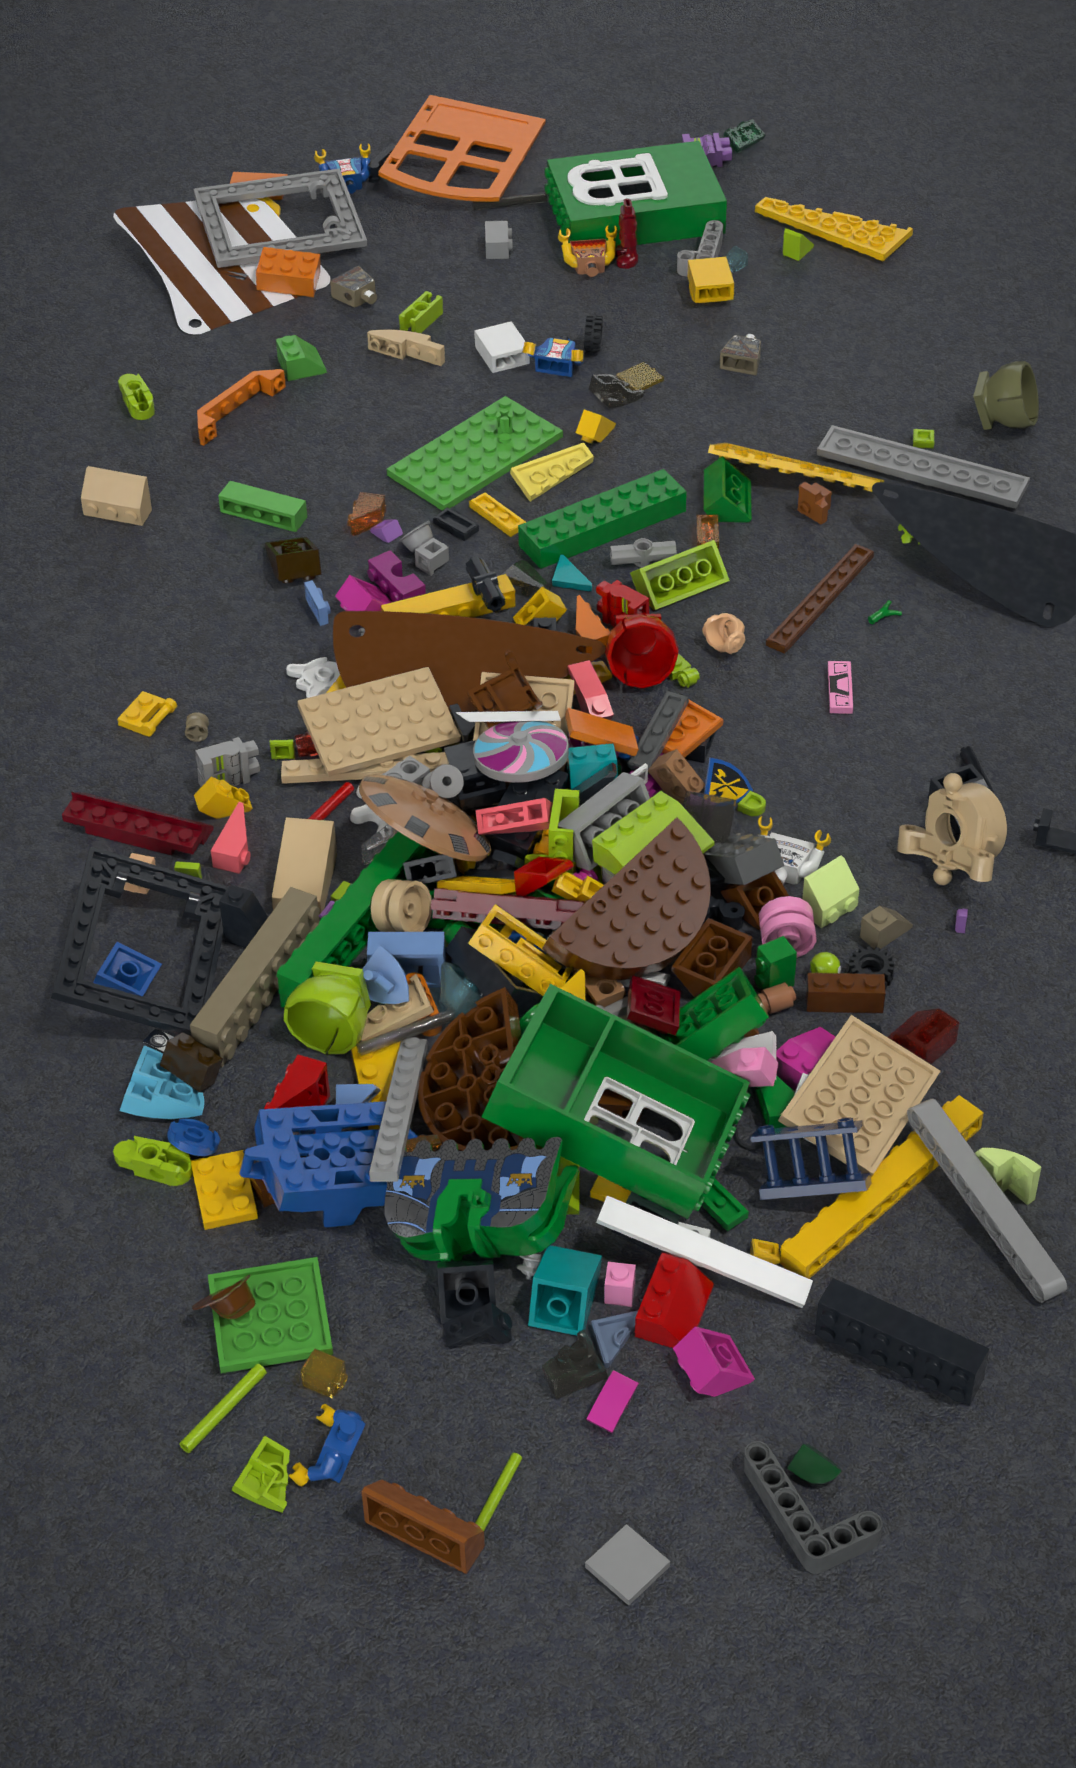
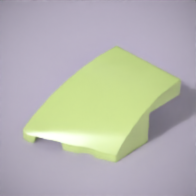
[975,1148,1041,1205]

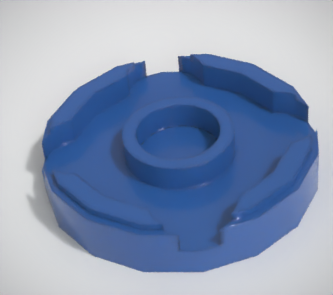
[167,1118,220,1156]

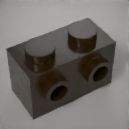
[160,1032,223,1092]

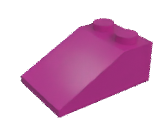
[776,1027,835,1090]

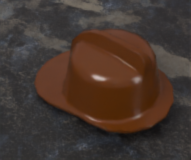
[192,1275,256,1319]

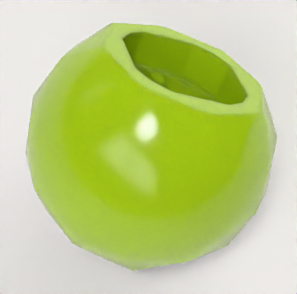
[810,952,841,973]

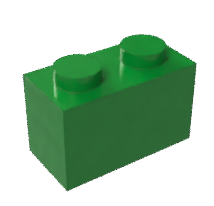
[754,936,797,990]

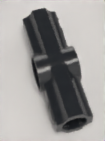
[466,556,505,612]

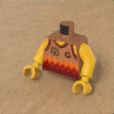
[558,226,617,277]

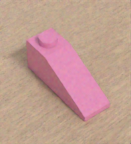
[711,1047,778,1087]

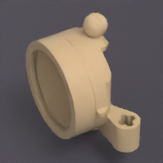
[897,773,1007,885]

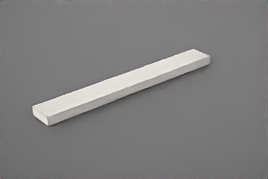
[596,1196,813,1308]

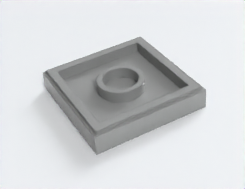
[585,1524,670,1606]

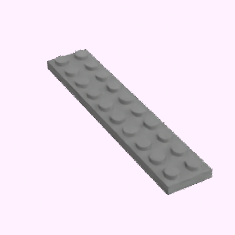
[817,425,1030,509]

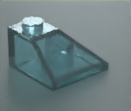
[440,962,483,1019]

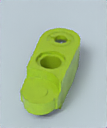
[118,374,155,420]
[113,1136,193,1186]

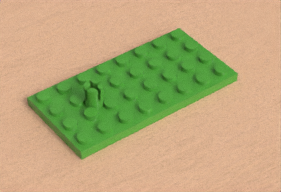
[387,396,563,511]

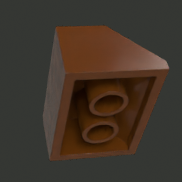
[672,918,752,997]

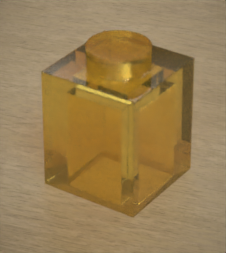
[301,1349,348,1399]

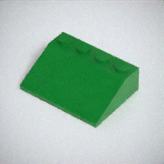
[659,967,769,1060]

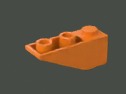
[576,595,610,654]

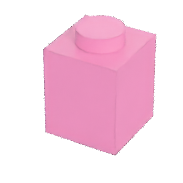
[604,1262,636,1307]

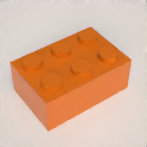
[256,247,320,297]

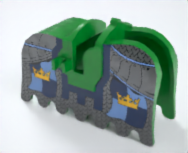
[385,1137,579,1262]

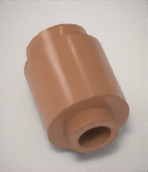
[758,983,796,1014]

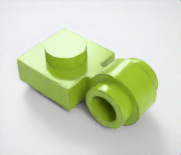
[668,653,700,687]

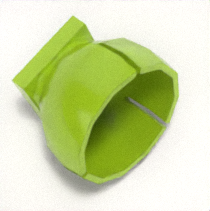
[284,962,371,1054]

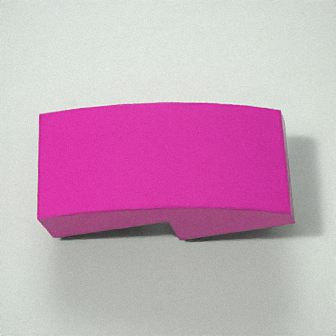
[587,1370,639,1434]

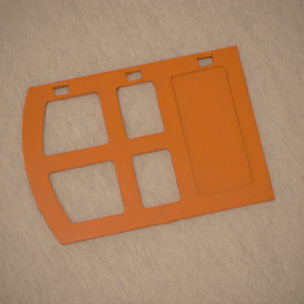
[378,95,546,202]

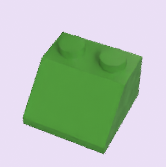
[276,335,327,381]

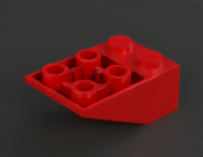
[264,1055,330,1109]

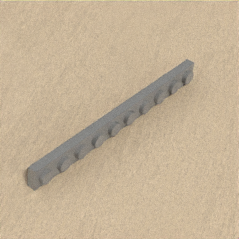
[369,1037,427,1182]

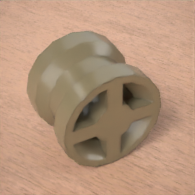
[185,713,209,742]

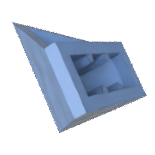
[336,1084,381,1105]

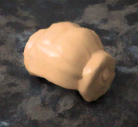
[702,613,745,654]

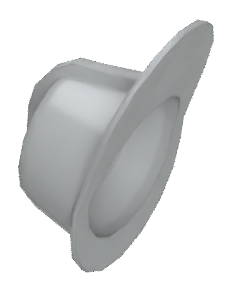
[399,521,433,552]

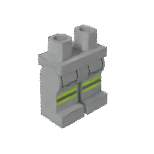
[195,737,260,787]

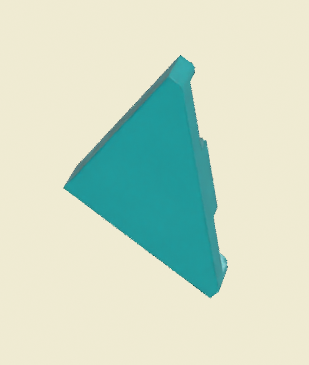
[552,555,592,591]

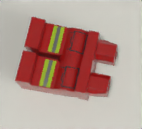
[596,580,649,627]

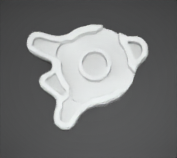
[286,657,340,698]

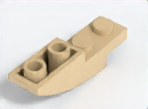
[367,330,445,366]

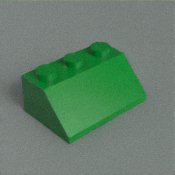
[704,456,752,522]

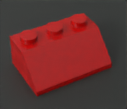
[635,1252,714,1348]

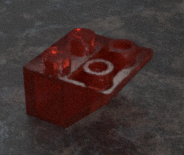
[888,1008,959,1065]

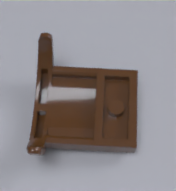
[467,650,543,729]

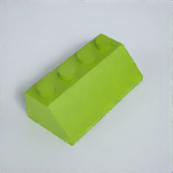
[630,540,730,610]

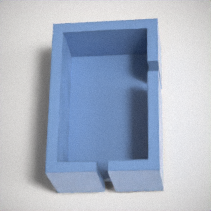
[367,931,446,988]

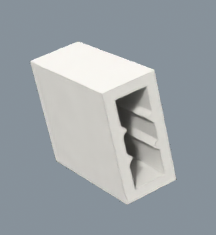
[475,321,530,373]

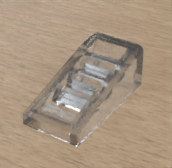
[361,824,398,865]

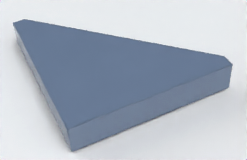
[591,1311,638,1369]

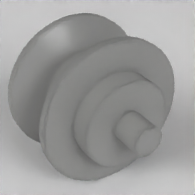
[517,1252,543,1280]

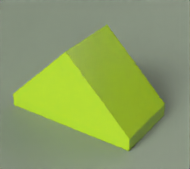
[783,228,814,261]

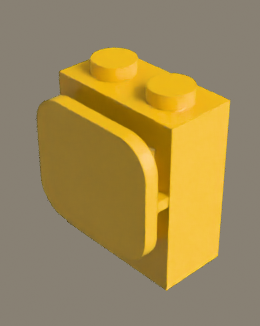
[687,257,734,303]

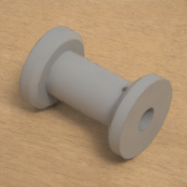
[421,764,464,800]

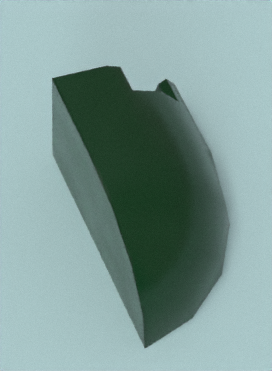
[788,1444,842,1484]

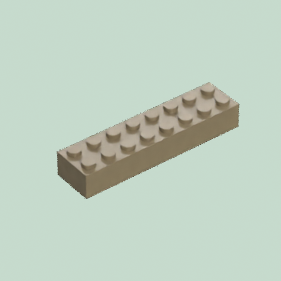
[190,887,320,1068]

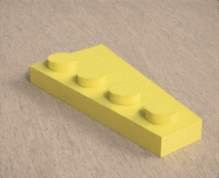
[510,443,594,502]

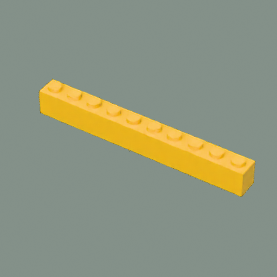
[780,1095,984,1279]

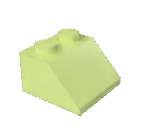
[803,856,859,928]

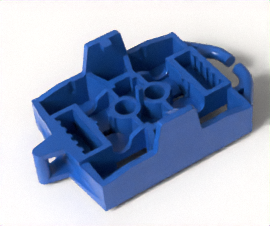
[239,1101,420,1227]

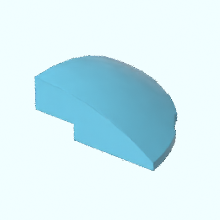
[120,1046,204,1119]

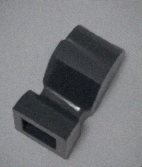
[701,895,745,930]

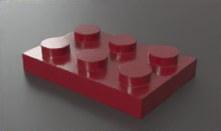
[627,975,680,1035]

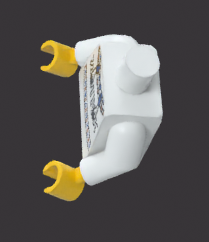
[758,816,831,885]

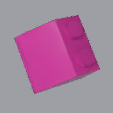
[335,575,392,611]
[673,1327,755,1397]

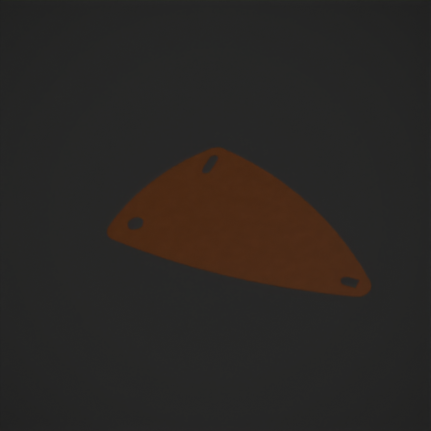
[333,611,606,712]

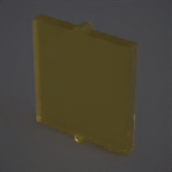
[616,362,664,394]

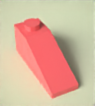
[567,660,614,720]
[476,798,553,835]
[211,802,251,874]

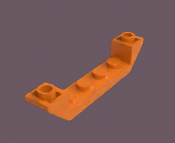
[197,369,286,446]

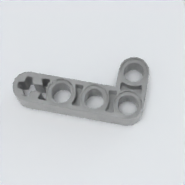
[677,220,723,277]

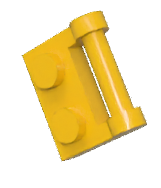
[117,691,177,737]

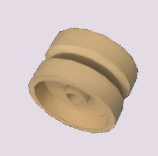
[371,879,432,932]

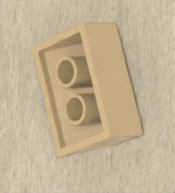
[81,466,152,526]

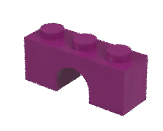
[367,550,426,602]

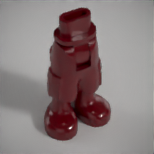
[615,198,638,269]

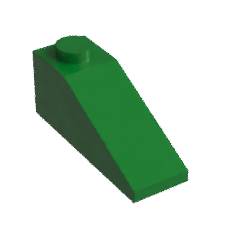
[755,1075,795,1128]

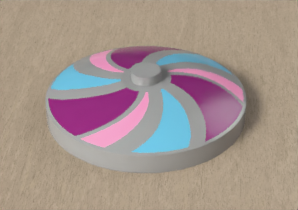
[473,721,569,782]

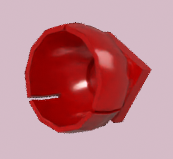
[605,613,679,688]

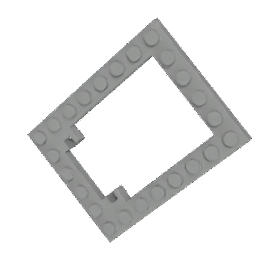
[193,169,367,268]

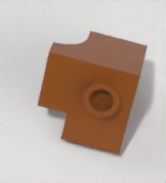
[798,482,832,525]

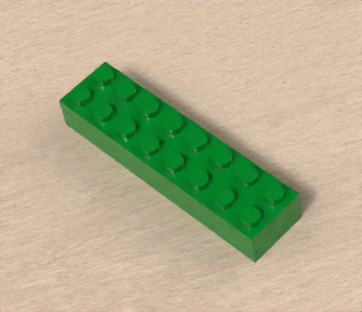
[518,469,687,569]

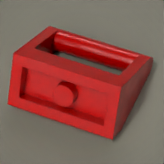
[514,856,573,896]

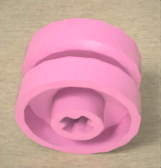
[759,896,817,957]

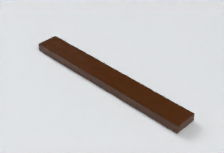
[766,544,874,654]

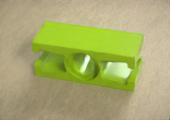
[399,291,443,333]

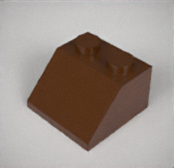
[720,871,789,930]

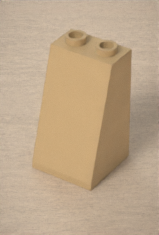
[272,817,337,915]

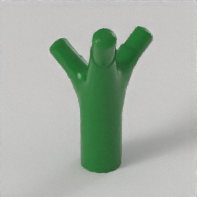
[868,600,902,624]

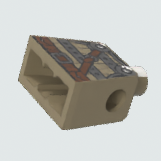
[330,266,377,307]
[720,334,761,375]

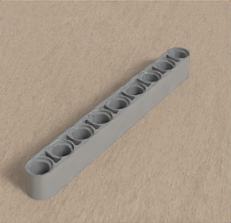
[907,1099,1067,1303]

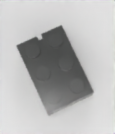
[703,833,785,885]

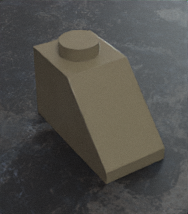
[860,906,913,949]

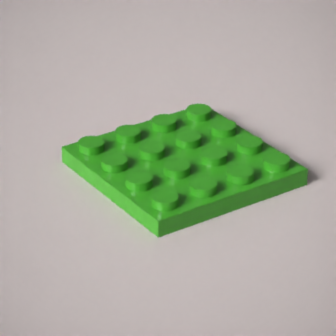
[208,1257,333,1373]

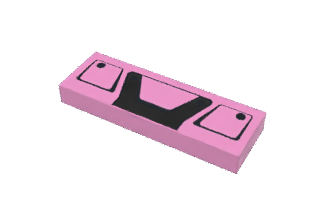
[828,661,853,714]

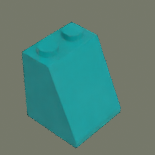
[566,743,618,790]
[528,1245,602,1337]

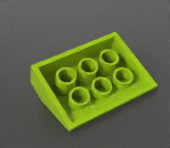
[592,791,715,875]

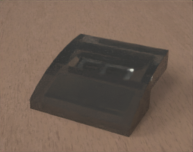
[683,791,736,844]

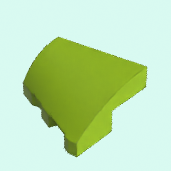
[232,1436,290,1513]

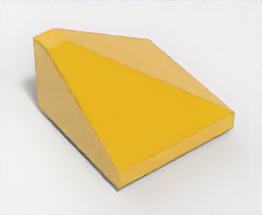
[750,1239,780,1265]

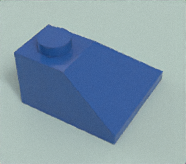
[93,942,162,997]

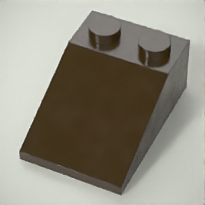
[265,536,322,583]

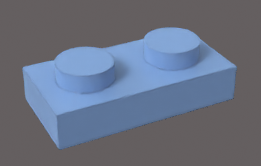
[304,580,331,626]

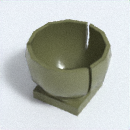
[973,361,1039,430]

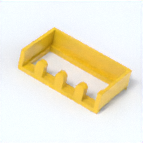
[468,904,574,996]

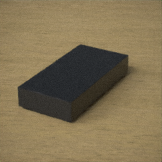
[433,507,479,541]

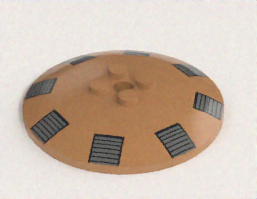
[359,774,491,861]

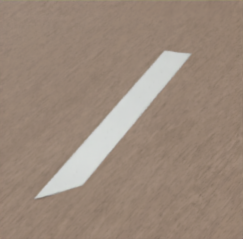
[456,711,561,722]

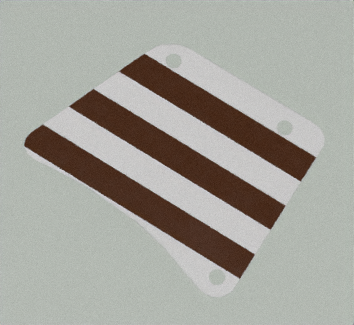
[113,199,330,335]

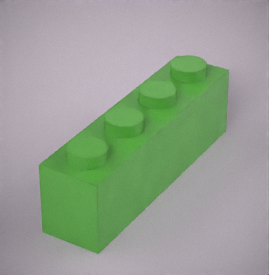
[218,481,307,532]

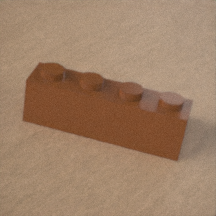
[361,1480,485,1574]

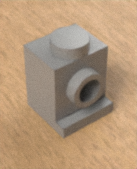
[415,538,449,576]

